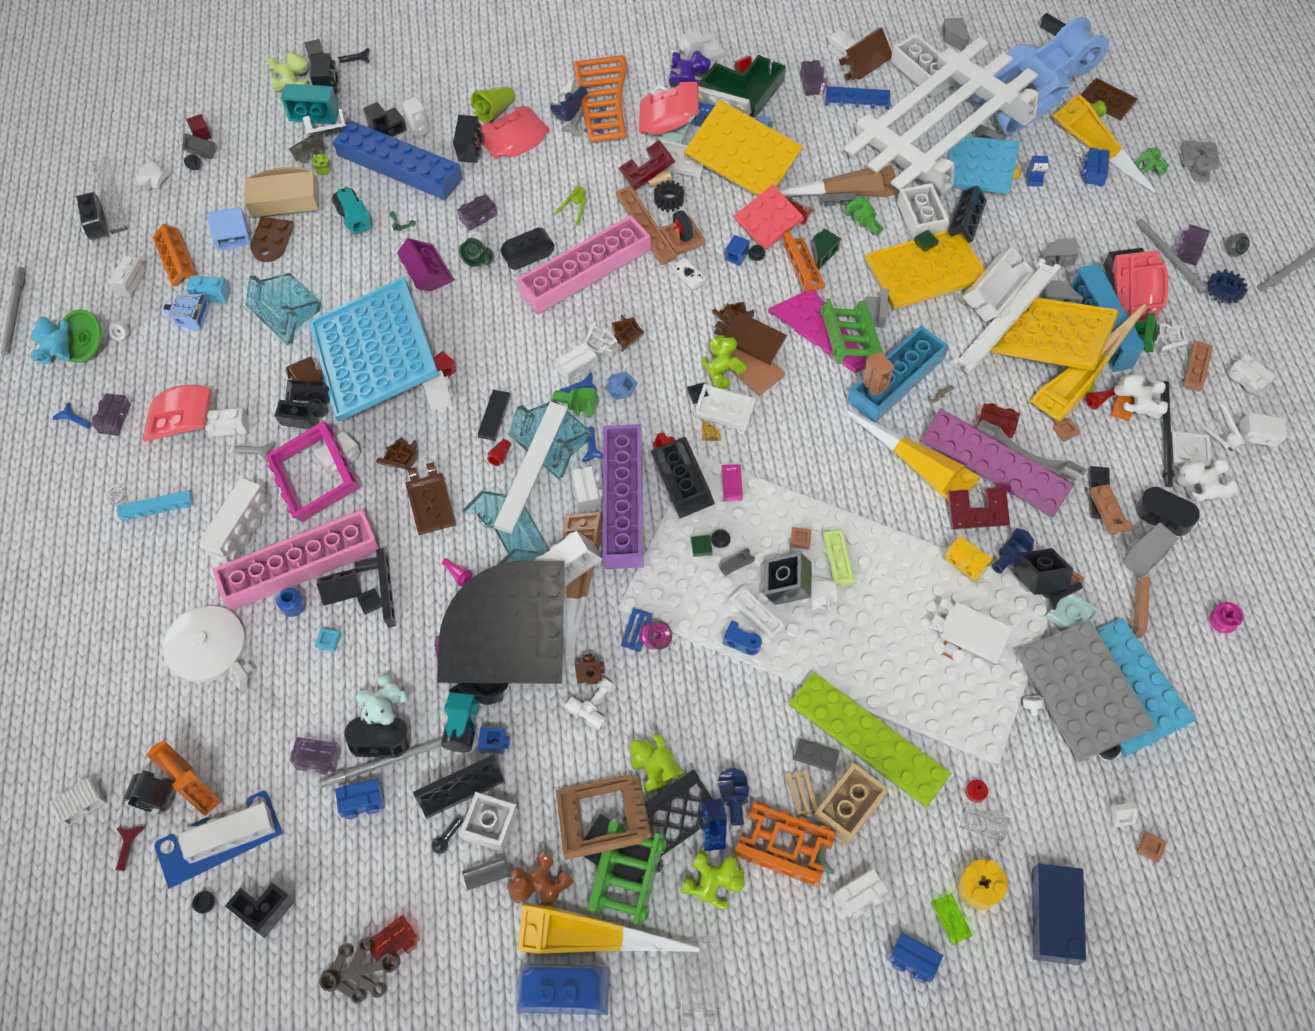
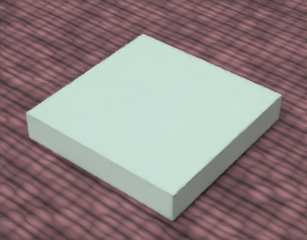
[1046,593,1101,630]

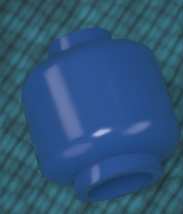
[276,588,305,617]

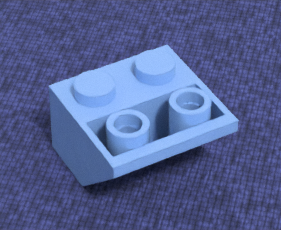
[206,207,251,250]

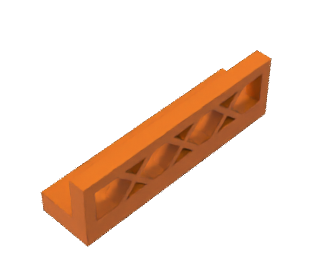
[153,224,197,286]
[783,231,825,292]

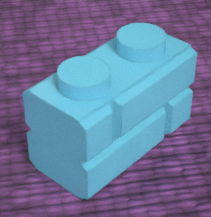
[187,276,230,303]

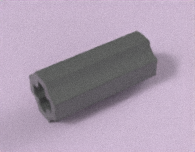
[462,857,509,890]

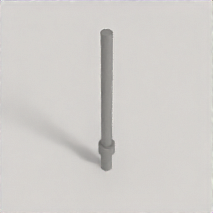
[1137,219,1208,293]
[1259,248,1315,292]
[1,266,24,355]
[319,737,442,788]

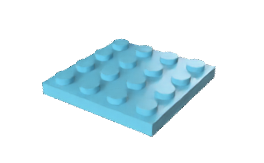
[948,136,1020,194]

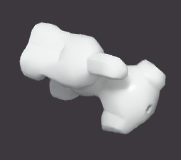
[1114,372,1168,419]
[1177,458,1237,501]

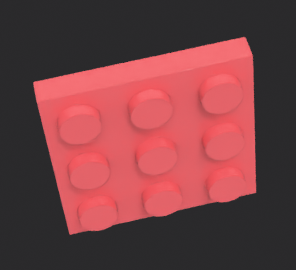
[734,184,804,250]

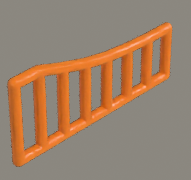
[573,55,628,142]

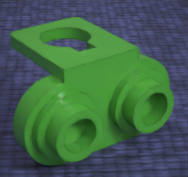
[1133,147,1169,175]

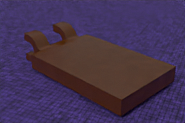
[839,27,892,81]
[714,308,787,365]
[405,462,456,535]

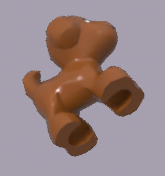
[507,850,573,906]

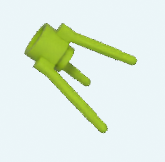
[554,186,587,226]

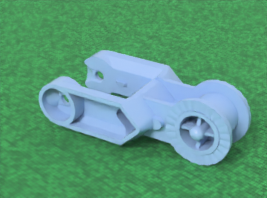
[970,17,1109,135]

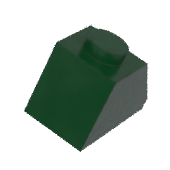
[813,228,841,270]

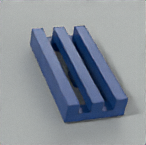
[621,608,653,653]

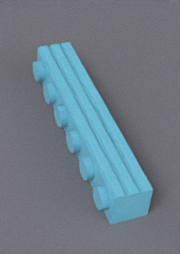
[117,490,193,521]

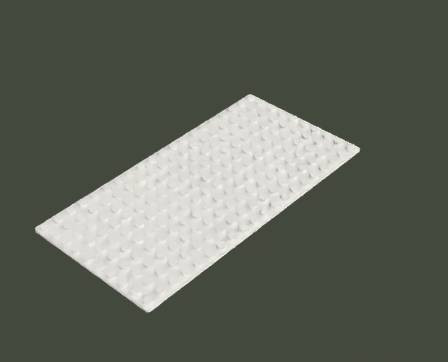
[618,455,1055,765]

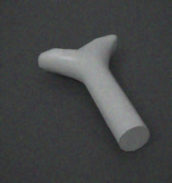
[561,108,583,136]
[234,442,275,462]

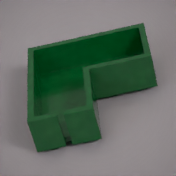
[699,55,786,117]

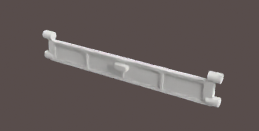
[949,258,1061,374]

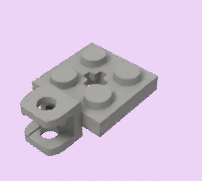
[1181,140,1220,181]

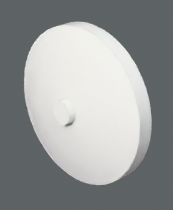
[163,606,246,683]

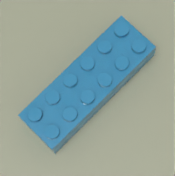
[1071,263,1145,373]
[848,325,949,423]

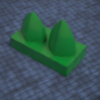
[1134,313,1157,352]

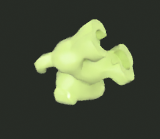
[267,51,308,92]

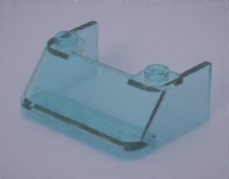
[462,491,550,565]

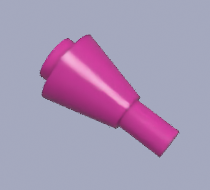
[442,558,473,587]

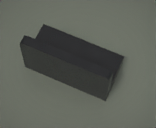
[317,568,362,606]

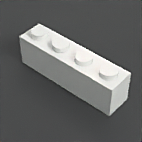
[178,802,276,864]

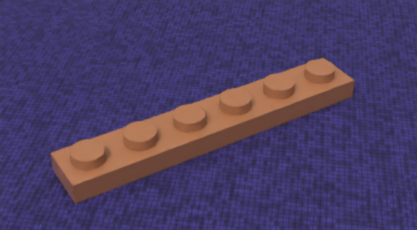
[616,186,676,265]

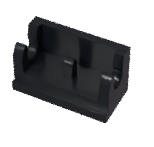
[285,380,329,403]

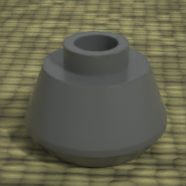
[1226,233,1250,256]

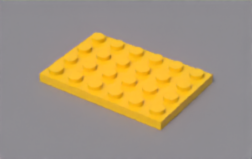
[684,99,803,196]
[865,230,985,310]
[989,297,1119,371]

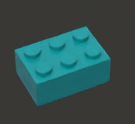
[281,83,339,125]

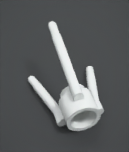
[1202,404,1246,451]

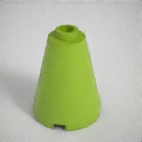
[470,86,515,123]

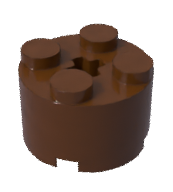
[285,357,324,382]

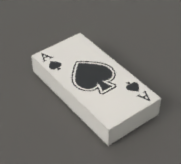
[671,257,706,290]

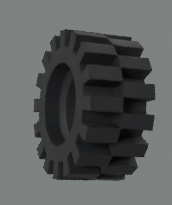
[654,180,684,212]

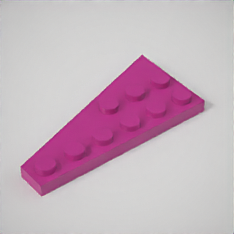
[768,290,867,373]

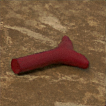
[115,826,145,872]

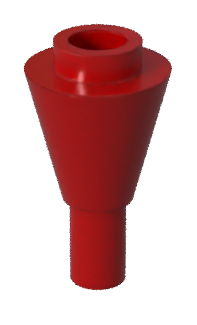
[1086,388,1116,410]

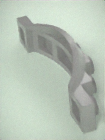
[977,420,1087,481]

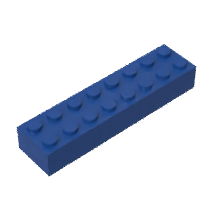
[333,121,463,200]

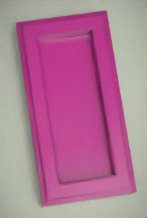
[722,464,743,501]

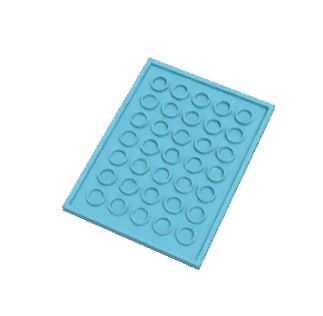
[309,277,439,422]

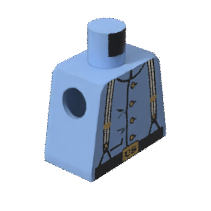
[164,294,210,331]

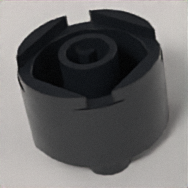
[123,771,175,814]

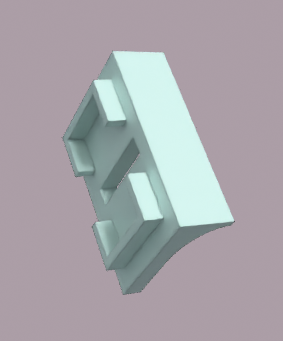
[661,121,692,144]

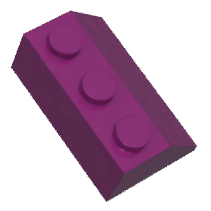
[397,238,454,291]

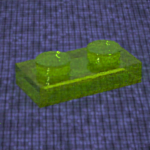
[931,893,973,946]

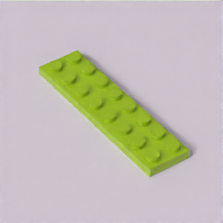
[789,672,952,808]

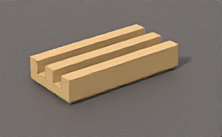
[786,769,818,817]

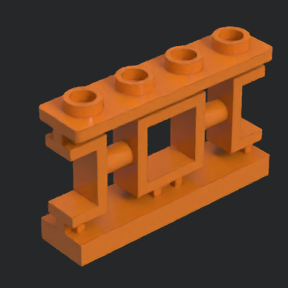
[735,802,836,888]

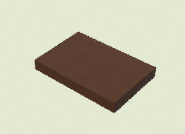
[1081,78,1138,121]

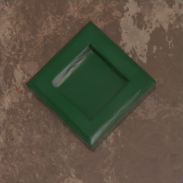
[914,230,939,252]
[691,535,713,557]

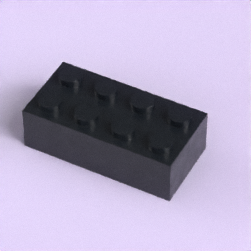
[651,436,715,519]

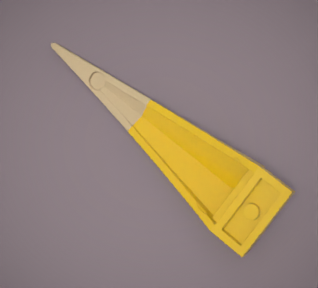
[1030,304,1147,423]

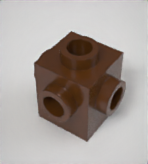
[575,653,605,685]

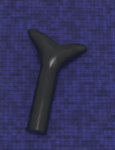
[338,48,370,63]
[1042,582,1083,610]

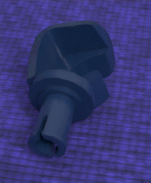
[550,85,588,121]
[992,528,1035,574]
[718,768,749,826]

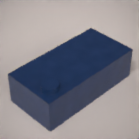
[1032,863,1086,965]

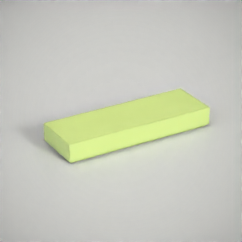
[823,529,855,586]

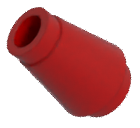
[487,439,511,466]

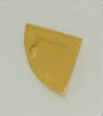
[702,422,721,441]

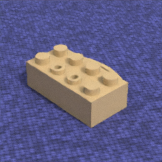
[245,167,318,217]

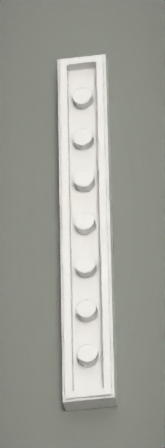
[494,401,568,534]

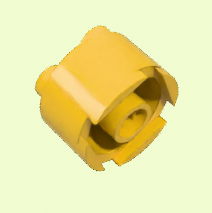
[958,860,1008,911]

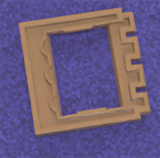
[556,774,651,860]

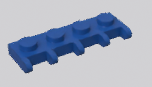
[825,86,890,110]

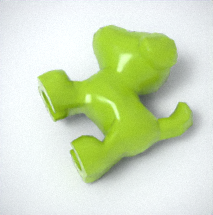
[701,335,747,389]
[630,733,685,793]
[680,849,745,910]

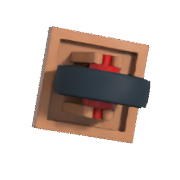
[660,210,706,255]

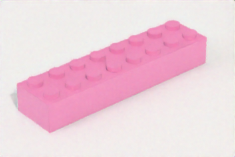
[516,215,651,314]
[212,509,379,611]

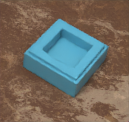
[314,628,341,652]

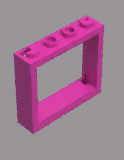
[266,421,360,522]

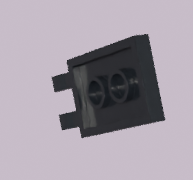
[584,814,664,884]

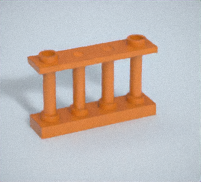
[146,740,222,816]

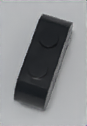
[76,191,108,240]
[500,227,554,270]
[1136,487,1200,536]
[344,717,411,758]

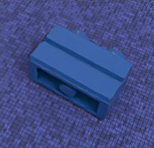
[1082,148,1110,186]
[335,779,385,819]
[888,932,943,984]

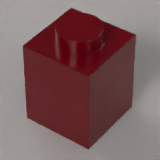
[186,114,212,140]

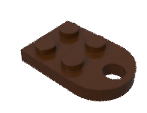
[250,217,295,262]

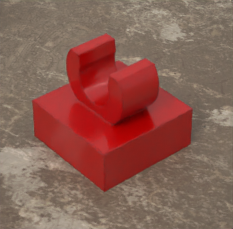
[734,55,752,74]
[652,432,676,449]

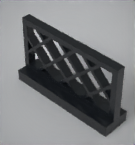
[413,754,505,819]
[622,769,723,857]

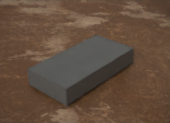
[182,133,215,159]

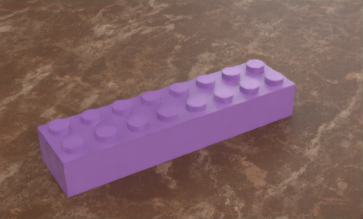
[603,424,644,569]

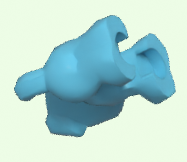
[30,316,70,364]

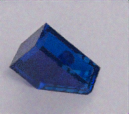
[700,798,727,851]

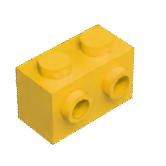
[945,536,993,583]

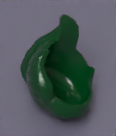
[458,238,494,267]

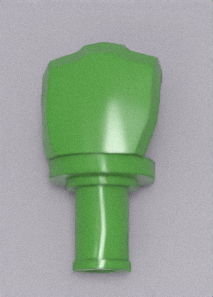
[844,197,883,235]
[553,387,599,417]

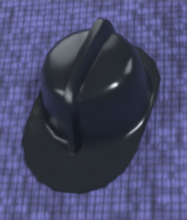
[459,683,508,705]

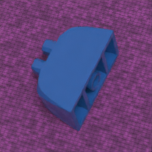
[516,964,610,1015]

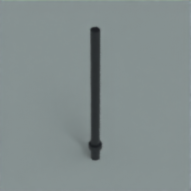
[1162,381,1175,487]

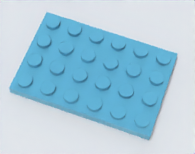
[1096,617,1196,758]

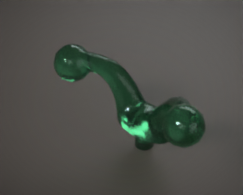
[389,211,416,231]

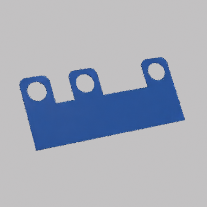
[154,791,283,889]

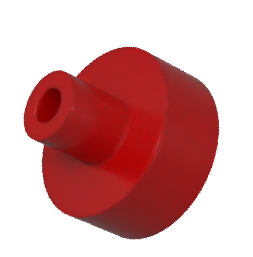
[965,779,988,803]

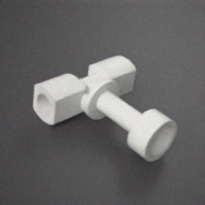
[565,678,615,731]

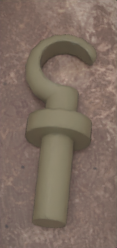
[928,385,954,403]

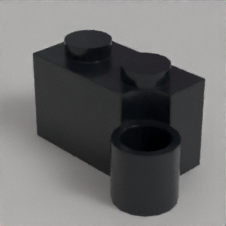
[274,398,326,429]

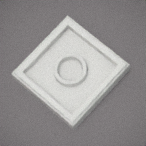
[1171,431,1212,469]

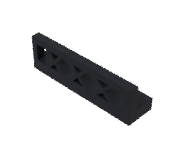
[948,185,987,243]

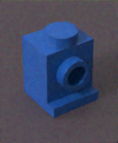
[477,727,510,754]

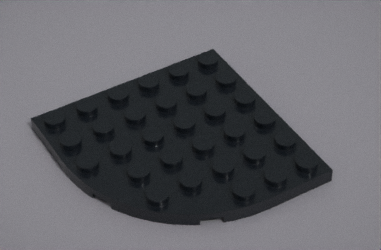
[437,561,565,684]

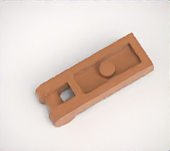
[1089,484,1131,535]

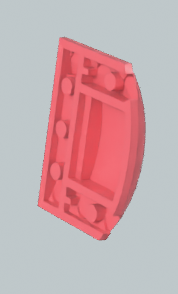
[639,82,699,135]
[482,106,550,159]
[1112,250,1169,321]
[142,384,212,442]

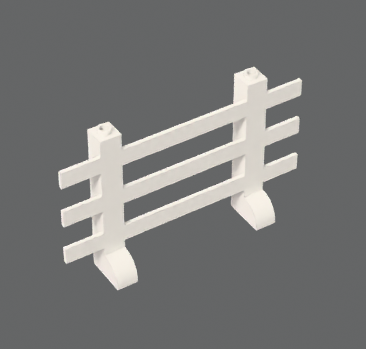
[844,37,1039,196]

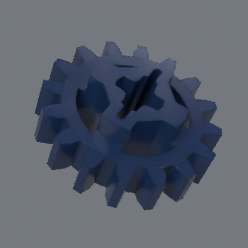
[1207,269,1248,304]

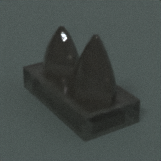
[289,132,325,164]

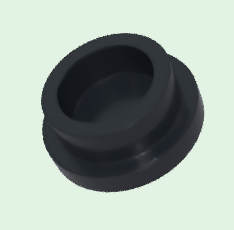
[184,154,201,170]
[748,245,766,261]
[711,529,731,548]
[192,891,215,914]

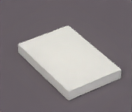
[693,384,756,431]

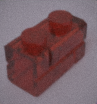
[976,403,1020,438]
[365,915,420,965]

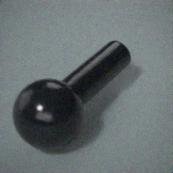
[431,816,464,854]

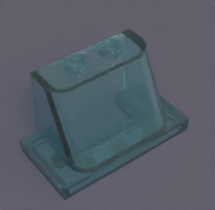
[245,273,321,345]
[508,400,592,480]

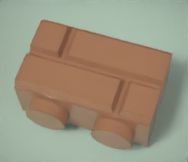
[862,352,894,396]

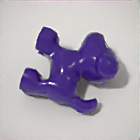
[669,51,711,86]

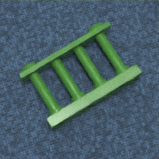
[821,298,883,364]
[587,821,666,925]

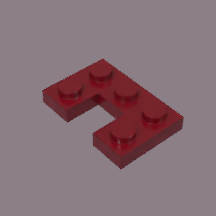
[619,140,675,190]
[947,487,1010,530]

